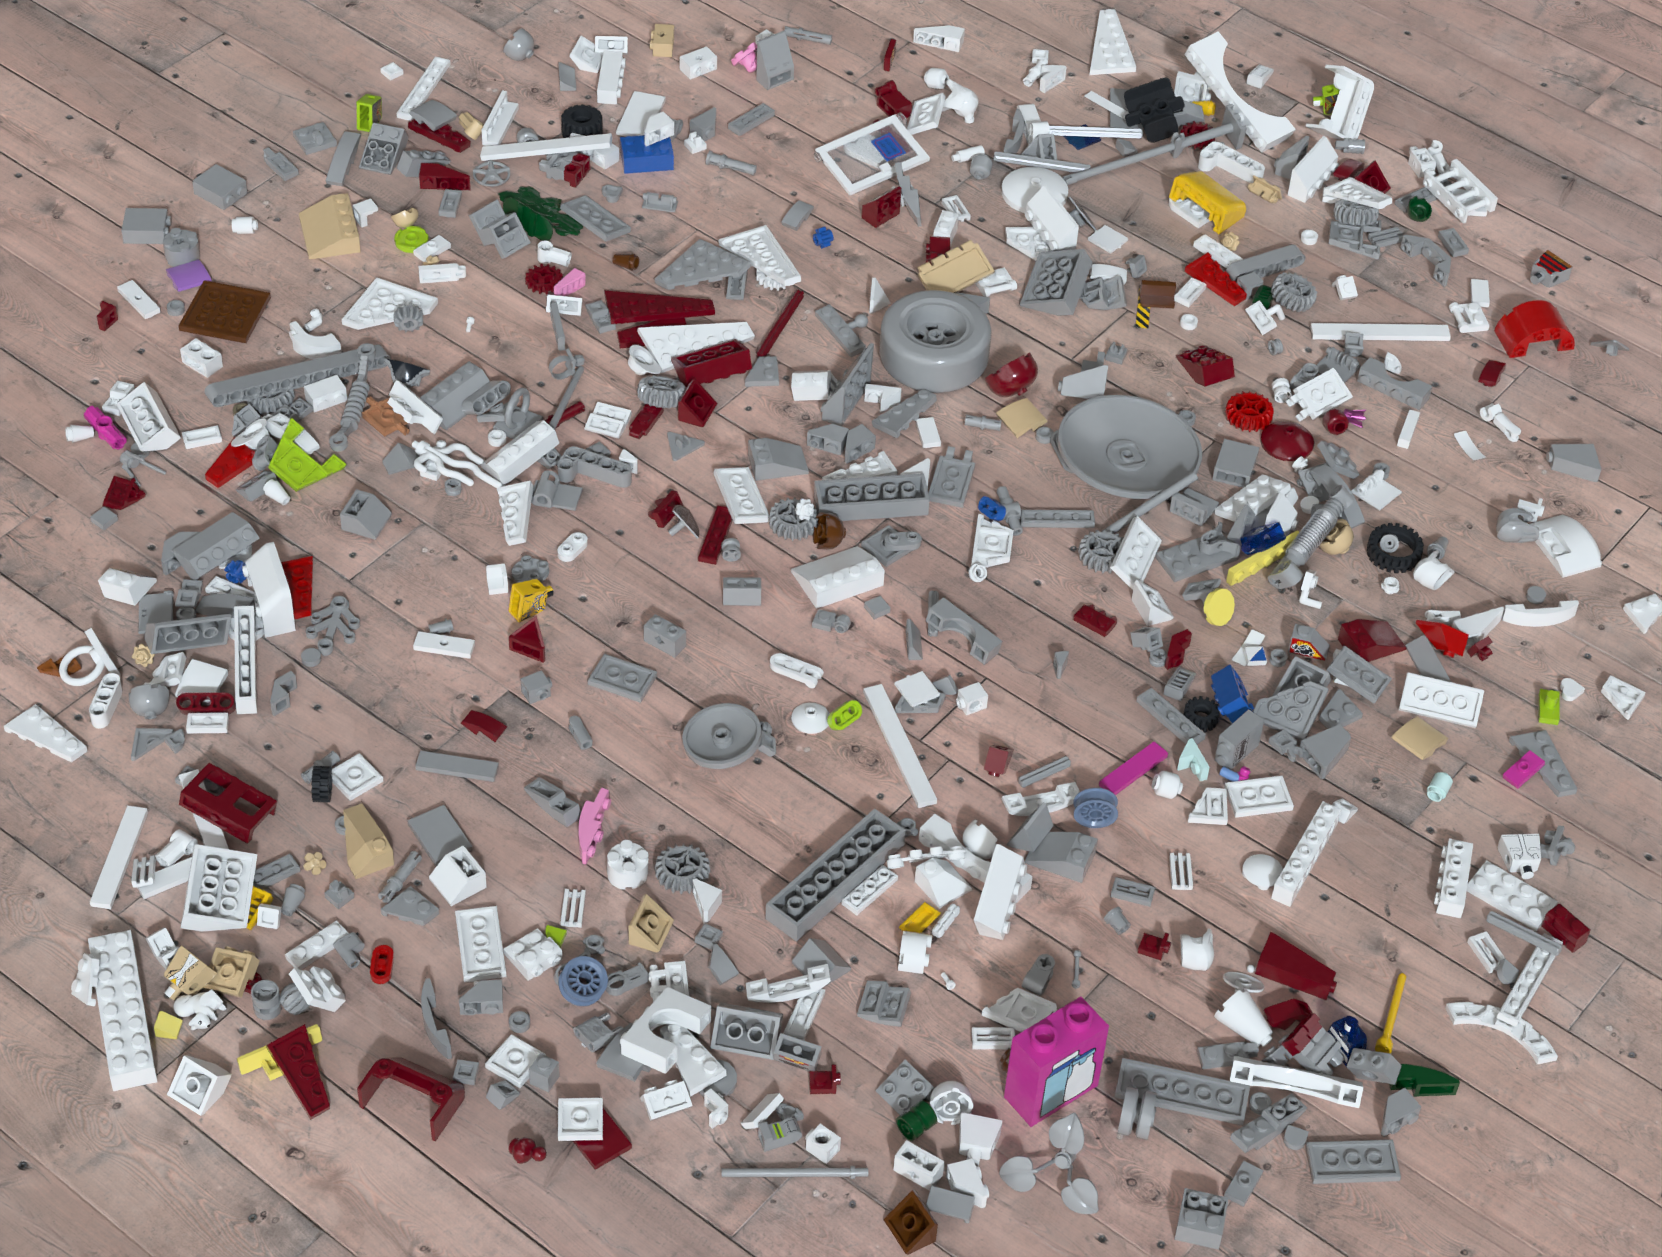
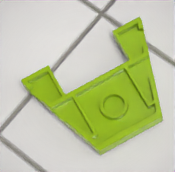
[268,418,347,492]

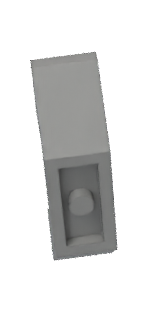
[1400,235,1451,287]

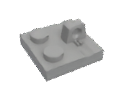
[293,122,337,155]

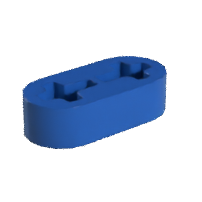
[978,496,1006,521]

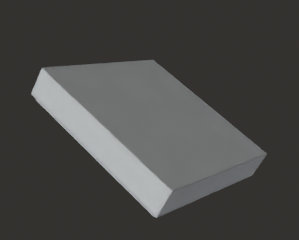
[861,525,913,567]

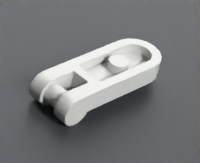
[770,653,824,688]

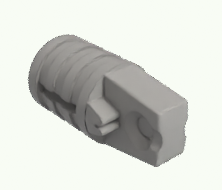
[1335,138,1365,154]

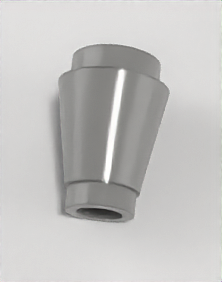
[1427,536,1449,560]
[281,884,305,916]

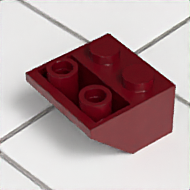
[862,186,902,228]

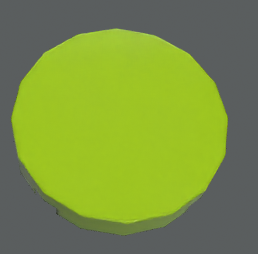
[394,226,429,253]

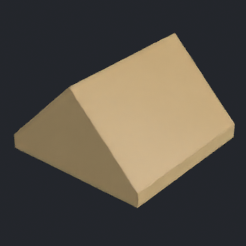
[629,894,674,953]

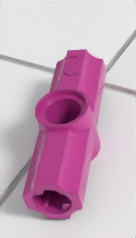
[84,405,127,450]

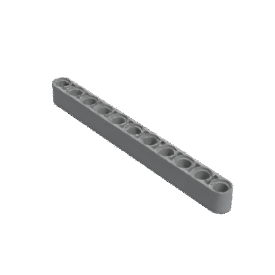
[204,345,391,407]

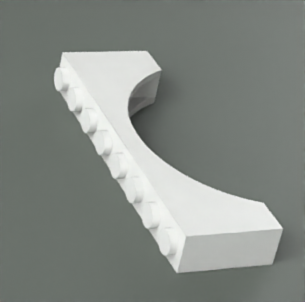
[1184,31,1296,153]

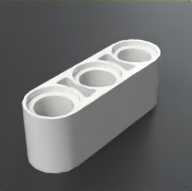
[89,673,123,729]

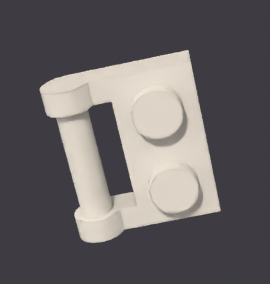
[975,267,1017,297]
[1449,302,1489,333]

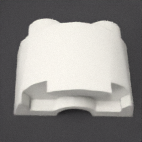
[898,931,932,974]

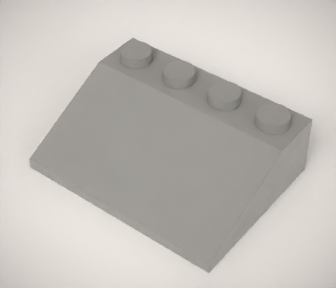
[1020,249,1092,316]
[821,343,874,426]

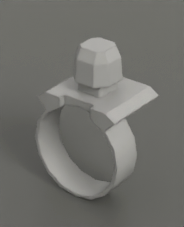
[548,348,585,380]

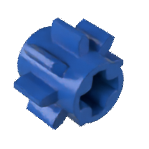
[813,227,834,249]
[224,560,247,584]

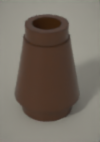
[613,254,639,271]

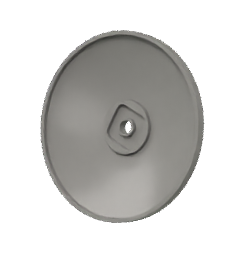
[1057,395,1202,499]

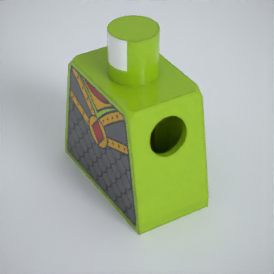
[1313,84,1340,115]
[356,94,382,132]

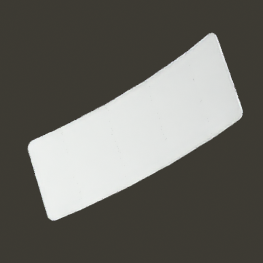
[1454,431,1486,460]
[1232,630,1265,666]

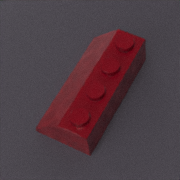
[671,339,752,387]

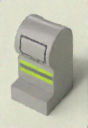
[758,1118,802,1152]

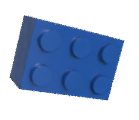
[620,135,674,174]

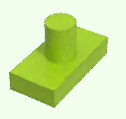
[1538,689,1560,725]

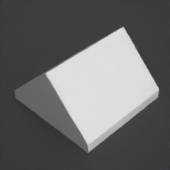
[1132,579,1174,626]

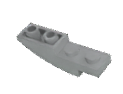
[1230,1093,1307,1153]

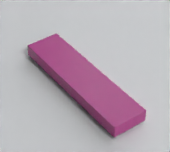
[1099,742,1168,795]

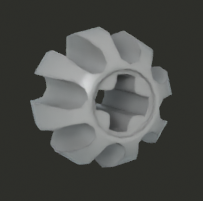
[280,983,311,1015]

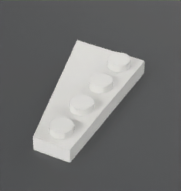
[4,704,87,762]

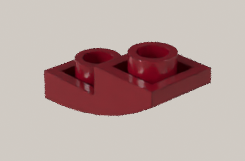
[1333,159,1365,181]
[1478,360,1506,387]
[460,710,507,742]

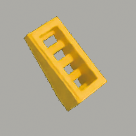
[246,886,273,930]

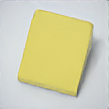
[154,1011,183,1040]

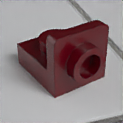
[97,301,118,332]
[1137,932,1171,961]
[809,1064,841,1094]

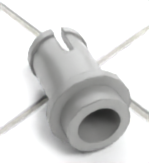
[428,618,454,634]

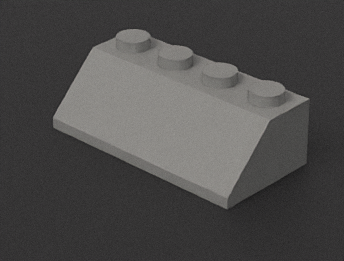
[420,361,490,431]
[172,512,260,580]
[144,614,232,654]

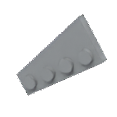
[872,390,937,438]
[1509,730,1577,797]

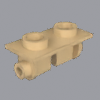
[1248,175,1282,203]

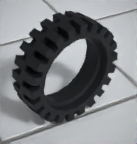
[1367,523,1424,574]

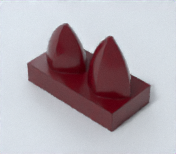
[648,490,683,528]

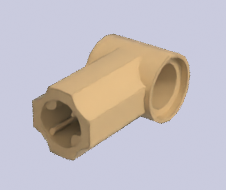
[459,112,484,140]

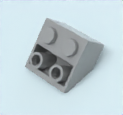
[340,489,392,540]
[1174,1188,1229,1250]

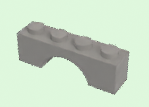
[1357,357,1432,411]
[926,597,1003,665]

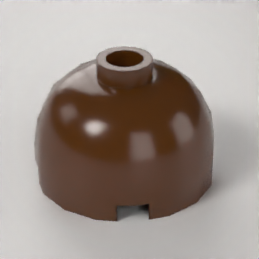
[813,512,846,550]

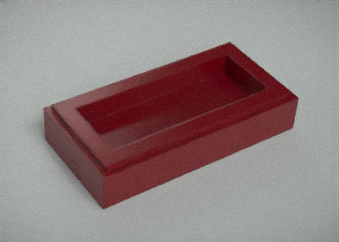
[883,39,897,72]

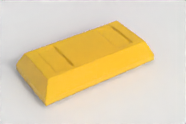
[899,902,941,933]

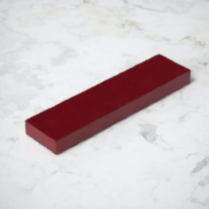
[698,505,733,565]

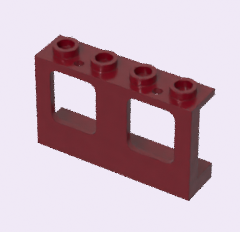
[179,763,277,844]

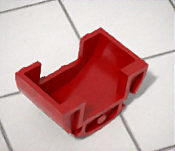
[1494,300,1575,358]

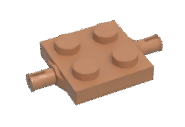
[362,396,410,437]

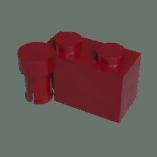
[875,80,912,121]
[926,236,950,266]

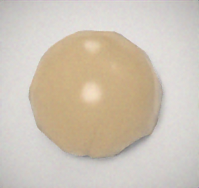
[391,208,418,228]

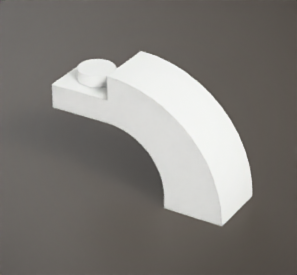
[289,321,341,359]

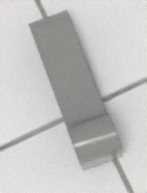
[557,446,632,488]

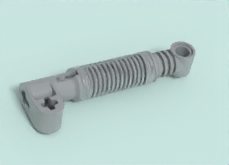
[1268,485,1355,589]

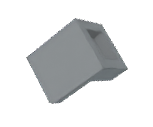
[1237,272,1264,300]

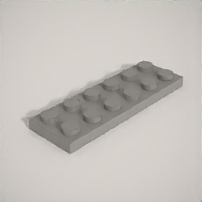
[1114,1058,1250,1126]

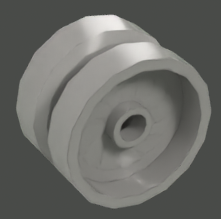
[1117,1086,1157,1140]

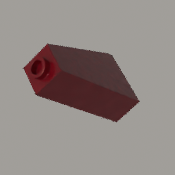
[1255,932,1337,1000]

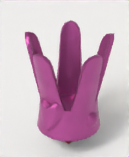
[1344,408,1366,428]

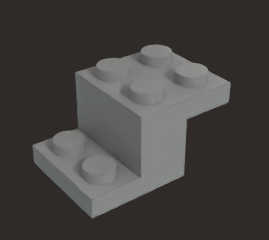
[468,199,531,259]

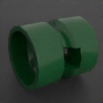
[896,1100,938,1141]

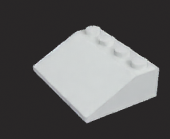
[791,546,885,609]
[180,844,258,932]

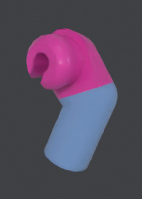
[1219,766,1251,782]

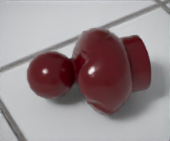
[508,1137,547,1164]

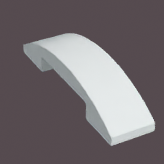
[1502,600,1579,627]
[1001,782,1080,816]
[746,964,831,1003]

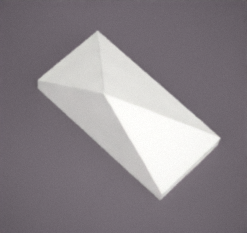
[869,277,891,314]
[546,295,583,316]

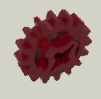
[1180,121,1215,150]
[525,264,563,295]

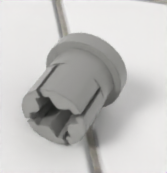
[1104,907,1131,935]

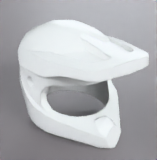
[1413,550,1454,590]
[1180,928,1214,971]

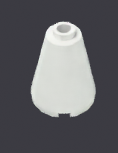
[1214,987,1273,1047]

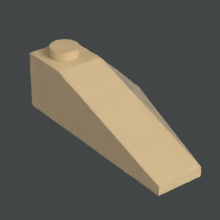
[343,804,394,879]

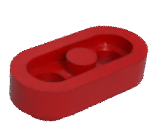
[370,945,394,984]

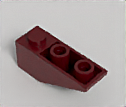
[419,163,471,191]

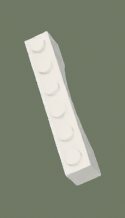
[919,814,1033,904]
[1230,1056,1363,1108]

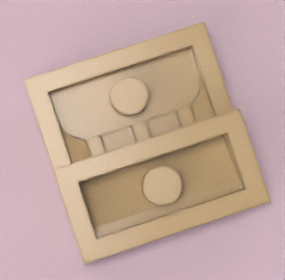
[996,398,1048,438]
[1392,716,1448,760]

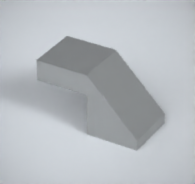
[270,671,297,716]

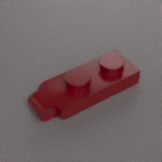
[629,404,664,439]

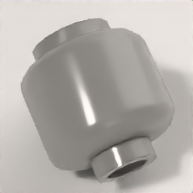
[516,128,539,143]
[969,154,993,180]

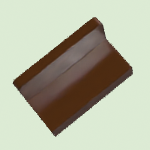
[1139,280,1176,309]

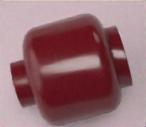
[1323,409,1349,435]

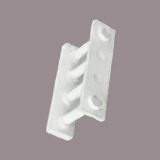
[1423,159,1498,224]

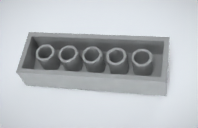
[814,474,930,521]

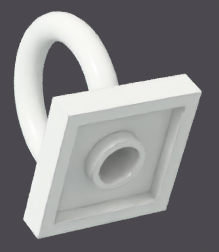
[59,628,121,686]

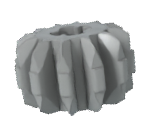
[394,303,423,333]

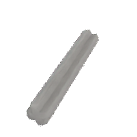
[1486,911,1562,956]

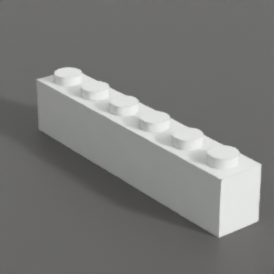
[234,606,257,714]

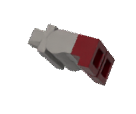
[539,152,591,188]
[1281,1013,1345,1076]

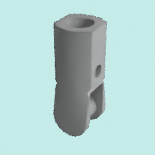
[568,716,593,750]

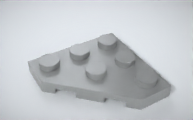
[1253,681,1329,740]

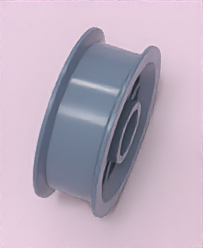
[1073,788,1118,828]
[558,956,608,1006]

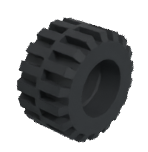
[561,104,603,138]

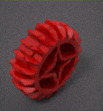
[1225,391,1274,433]

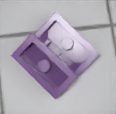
[166,260,212,292]

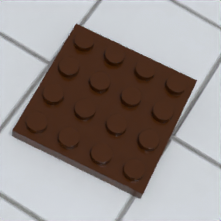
[178,280,271,343]

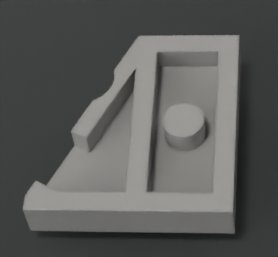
[1319,689,1363,729]
[381,886,439,926]

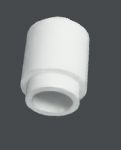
[232,216,258,234]

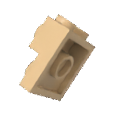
[203,946,260,998]

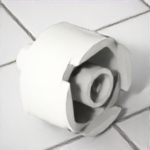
[607,840,649,890]

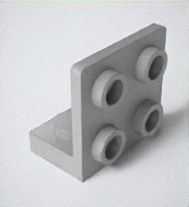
[1170,488,1219,526]

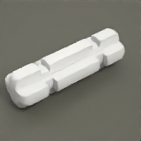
[932,904,960,938]

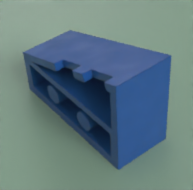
[1211,664,1255,724]

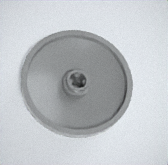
[682,703,762,769]

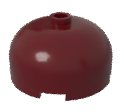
[984,352,1038,397]

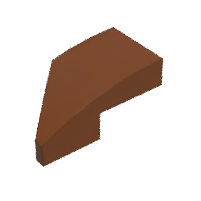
[37,656,82,677]

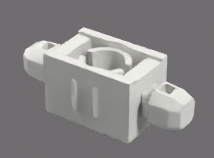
[1408,146,1436,178]

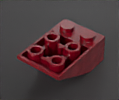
[1176,345,1235,387]

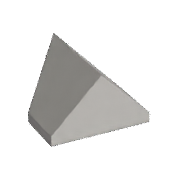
[1021,133,1057,160]
[382,442,423,475]

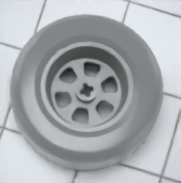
[879,290,991,393]

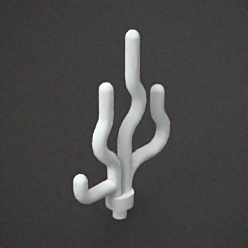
[412,441,503,488]

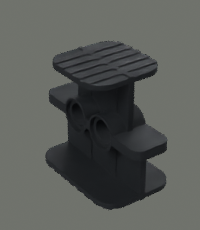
[1124,77,1185,143]

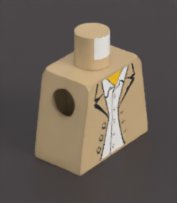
[164,945,217,1000]

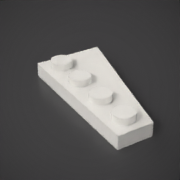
[1324,177,1392,209]
[822,451,897,480]
[497,481,533,546]
[660,1024,727,1096]

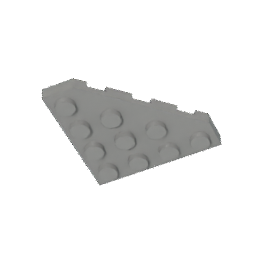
[654,239,751,290]

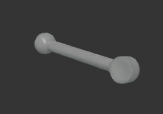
[1072,950,1082,989]

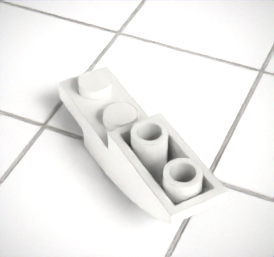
[260,413,320,455]

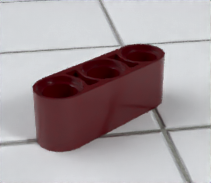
[176,692,236,715]

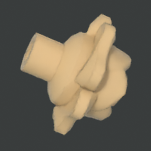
[1221,232,1240,251]
[132,643,155,667]

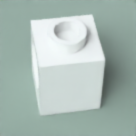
[956,682,988,716]
[805,1123,841,1164]

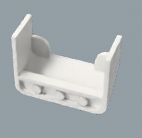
[1305,65,1374,141]
[242,542,296,638]

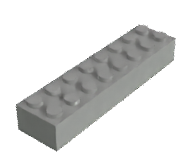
[765,809,906,942]

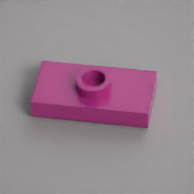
[1503,750,1545,789]

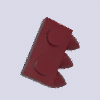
[1073,604,1117,637]

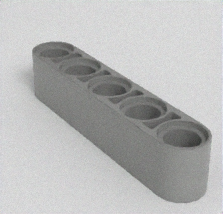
[1226,244,1306,283]

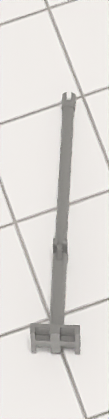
[1063,104,1247,185]

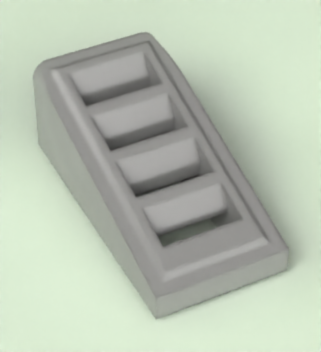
[1227,505,1256,547]
[1164,667,1196,701]

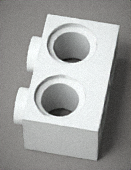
[180,338,223,378]

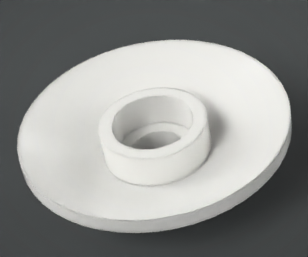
[791,703,830,734]
[1223,972,1264,993]

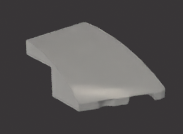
[1080,276,1127,310]
[596,1023,652,1082]

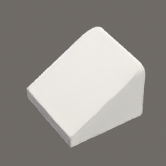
[619,449,638,474]
[1332,798,1358,824]

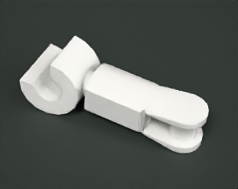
[1428,140,1452,178]
[1480,403,1521,442]

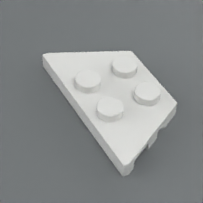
[971,514,1014,568]
[982,988,1057,1032]

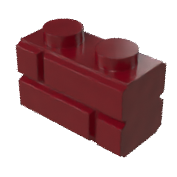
[1541,904,1591,953]

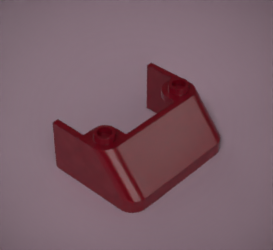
[357,1057,465,1142]

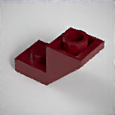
[1165,629,1192,670]
[1263,998,1313,1030]

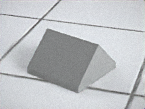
[1006,802,1053,852]
[792,938,851,988]

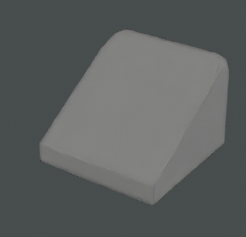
[1116,138,1138,157]
[1053,651,1069,679]
[486,1080,520,1110]

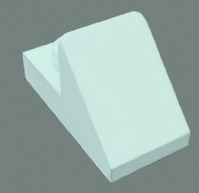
[1177,738,1210,781]

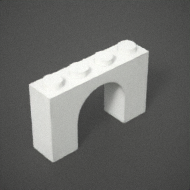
[620,987,711,1074]

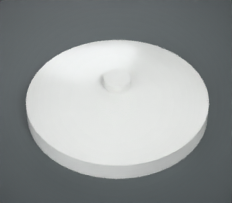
[1001,167,1068,213]

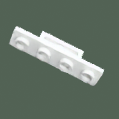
[387,380,443,434]

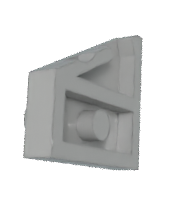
[745,356,779,387]
[895,692,946,713]

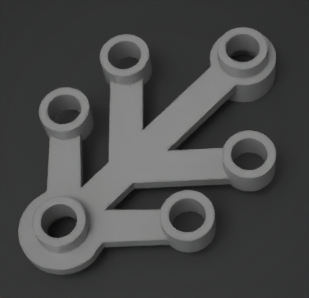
[306,596,360,656]

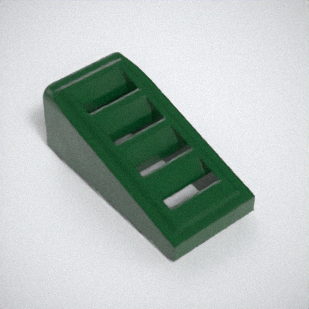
[1252,285,1274,310]

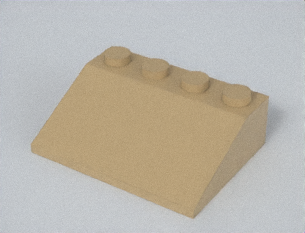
[299,193,360,260]

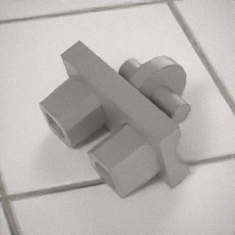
[1540,825,1576,866]

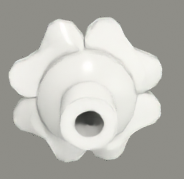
[795,499,814,520]

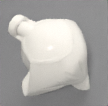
[942,79,979,123]

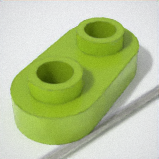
[827,700,862,731]

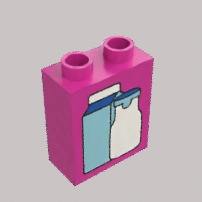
[1004,996,1109,1127]

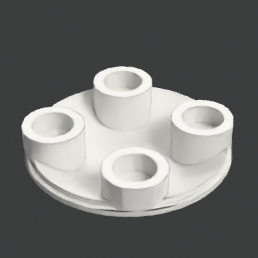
[1242,854,1283,890]

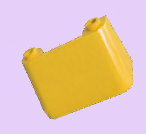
[1169,171,1246,234]

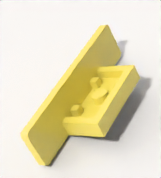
[237,1024,322,1081]

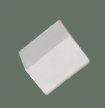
[569,36,603,73]

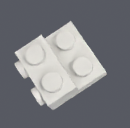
[1174,71,1211,103]
[503,928,562,981]
[289,966,346,1012]

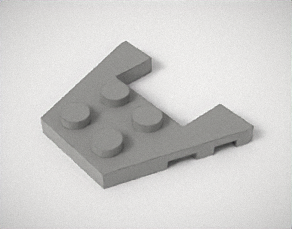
[1329,220,1382,260]

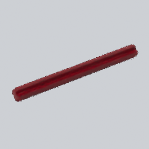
[756,289,804,358]

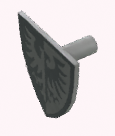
[1069,197,1096,230]
[668,505,699,539]

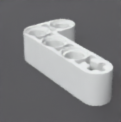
[1017,104,1049,146]
[1198,142,1265,183]

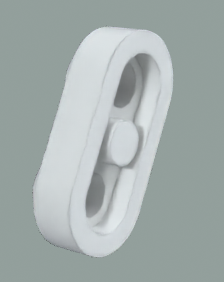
[557,532,588,562]

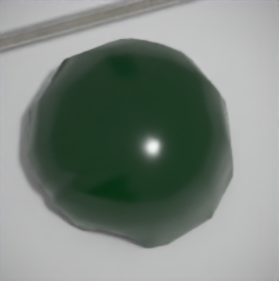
[1406,196,1432,222]

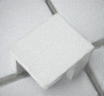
[353,198,378,228]
[486,563,508,595]

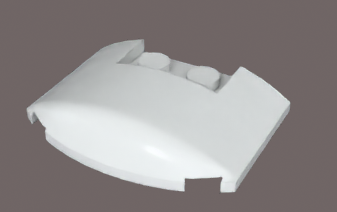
[1530,514,1602,578]

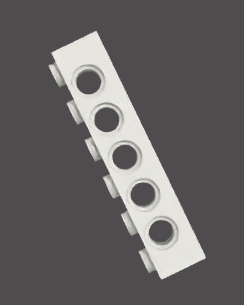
[1271,801,1341,907]

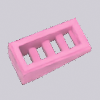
[554,268,585,296]

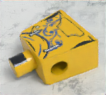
[508,579,554,623]

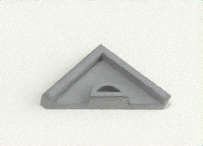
[476,399,519,422]
[131,728,174,761]

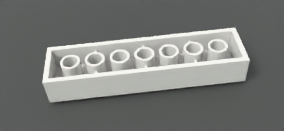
[88,930,157,1091]

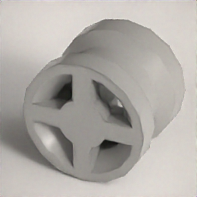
[721,538,741,562]

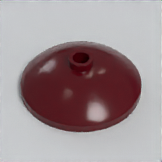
[1260,421,1315,461]

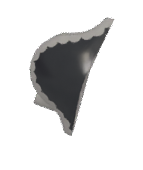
[384,359,431,388]

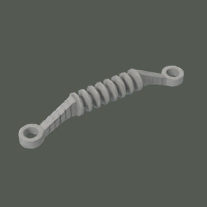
[329,343,376,452]

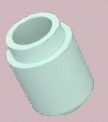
[1427,772,1453,802]

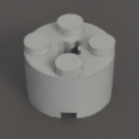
[163,228,200,267]

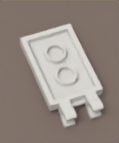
[1285,368,1353,422]

